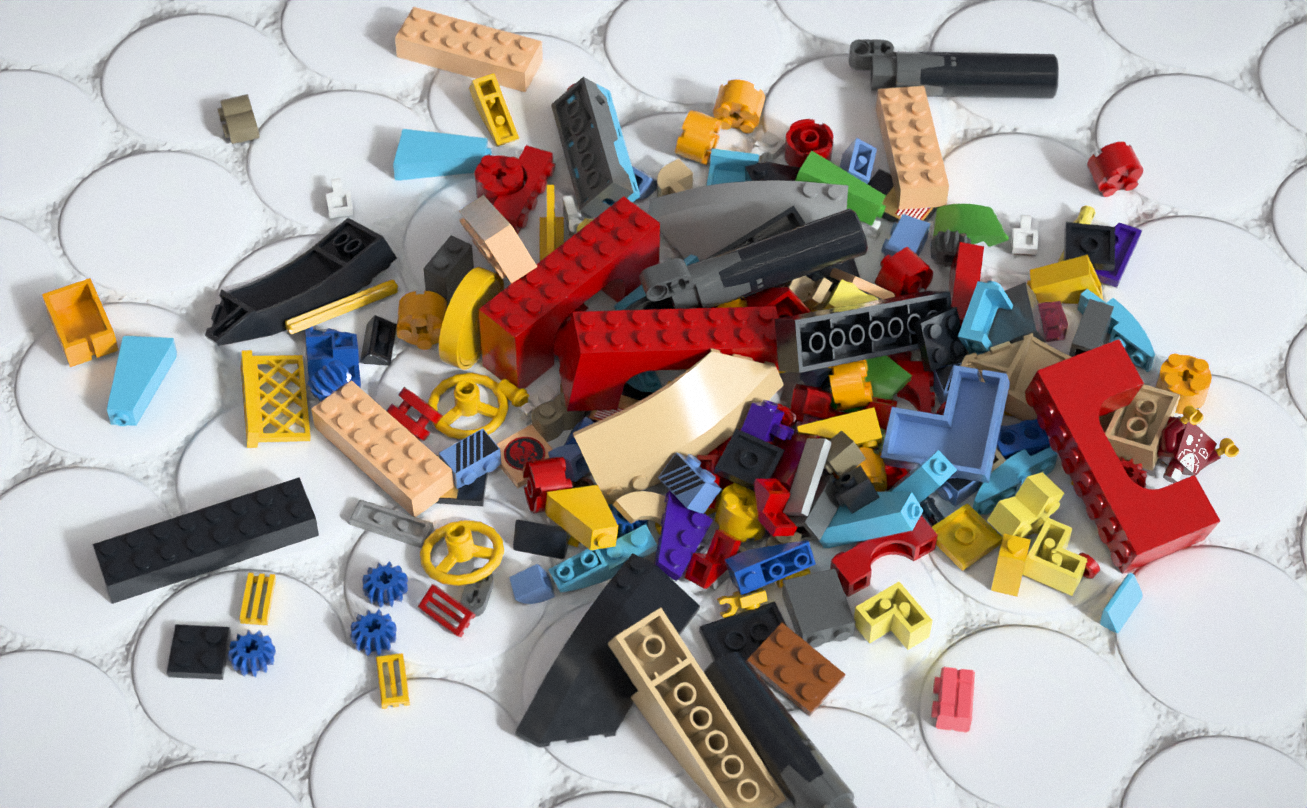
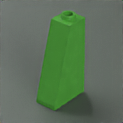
[795,151,886,226]

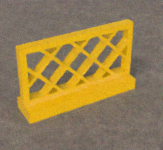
[539,185,564,262]
[240,350,311,448]

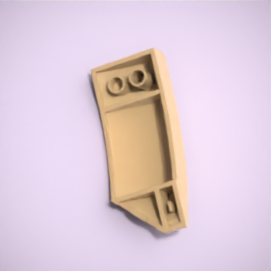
[961,333,1180,471]
[573,348,784,504]

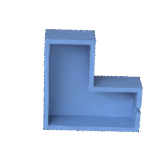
[881,365,1010,483]

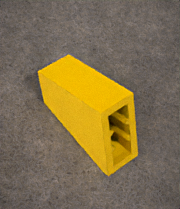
[1027,255,1103,304]
[545,485,618,550]
[991,533,1031,597]

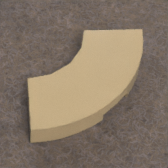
[612,491,666,526]

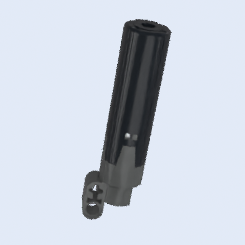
[848,39,1059,99]
[639,208,868,309]
[704,652,858,808]

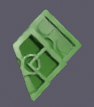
[932,203,1009,247]
[830,355,911,412]

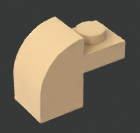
[657,158,693,197]
[783,276,832,311]

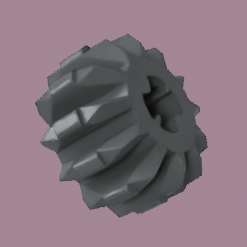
[930,229,971,267]

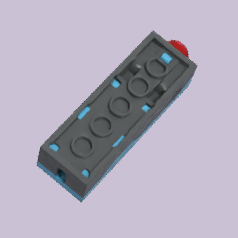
[551,76,640,218]

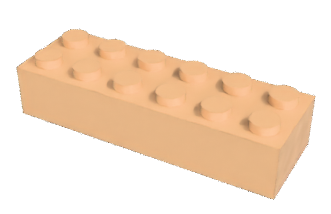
[395,7,543,92]
[876,86,949,210]
[459,195,537,284]
[311,380,454,517]

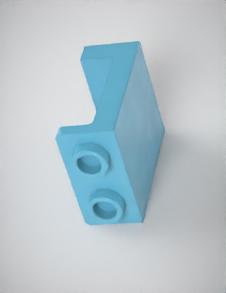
[706,149,759,186]
[958,281,1013,355]

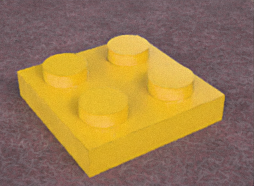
[932,503,1003,571]

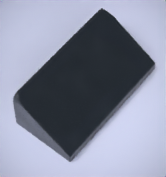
[360,315,397,366]
[513,520,569,559]

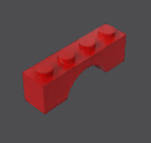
[493,145,556,235]
[897,361,936,414]
[791,383,898,434]
[830,515,938,597]

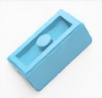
[1100,572,1143,633]

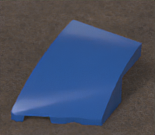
[305,326,361,390]

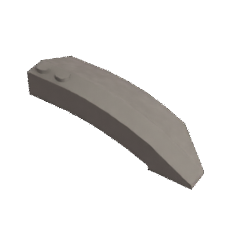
[648,180,848,264]

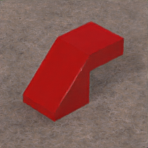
[754,479,797,536]
[684,529,742,589]

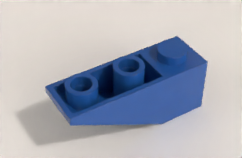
[725,540,816,595]

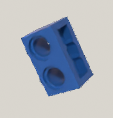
[996,419,1050,460]

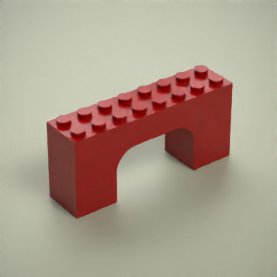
[479,196,660,389]
[559,306,779,411]
[1025,339,1220,574]

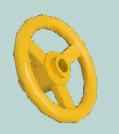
[427,373,509,440]
[420,520,504,586]

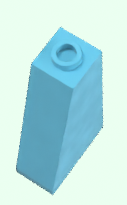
[393,129,492,181]
[107,336,177,426]
[887,450,957,503]
[819,492,923,548]

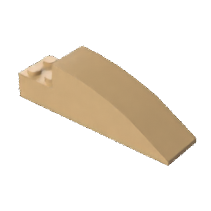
[608,608,787,808]

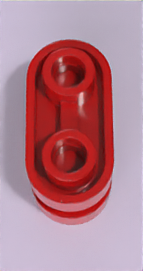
[386,387,443,441]

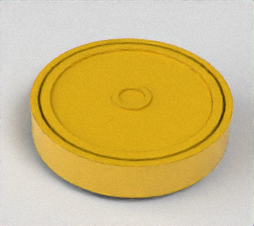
[439,267,505,370]

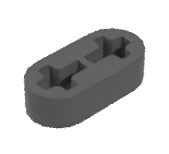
[461,567,493,617]

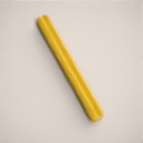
[285,279,398,334]

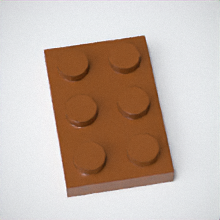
[747,623,846,716]

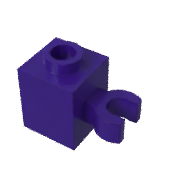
[741,399,794,442]

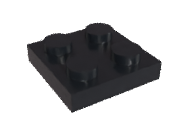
[1064,222,1115,271]
[914,307,967,372]
[714,428,784,492]
[167,624,231,680]

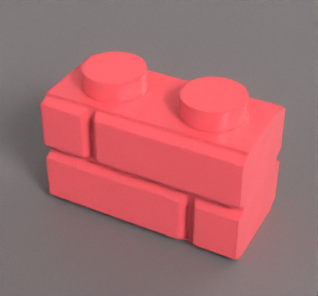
[931,667,975,732]

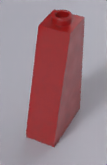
[948,242,984,326]

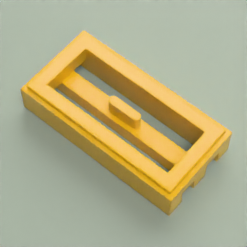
[239,573,276,625]
[376,653,410,709]

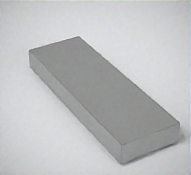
[783,438,832,516]
[349,499,434,548]

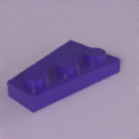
[1095,222,1142,288]
[654,490,713,581]

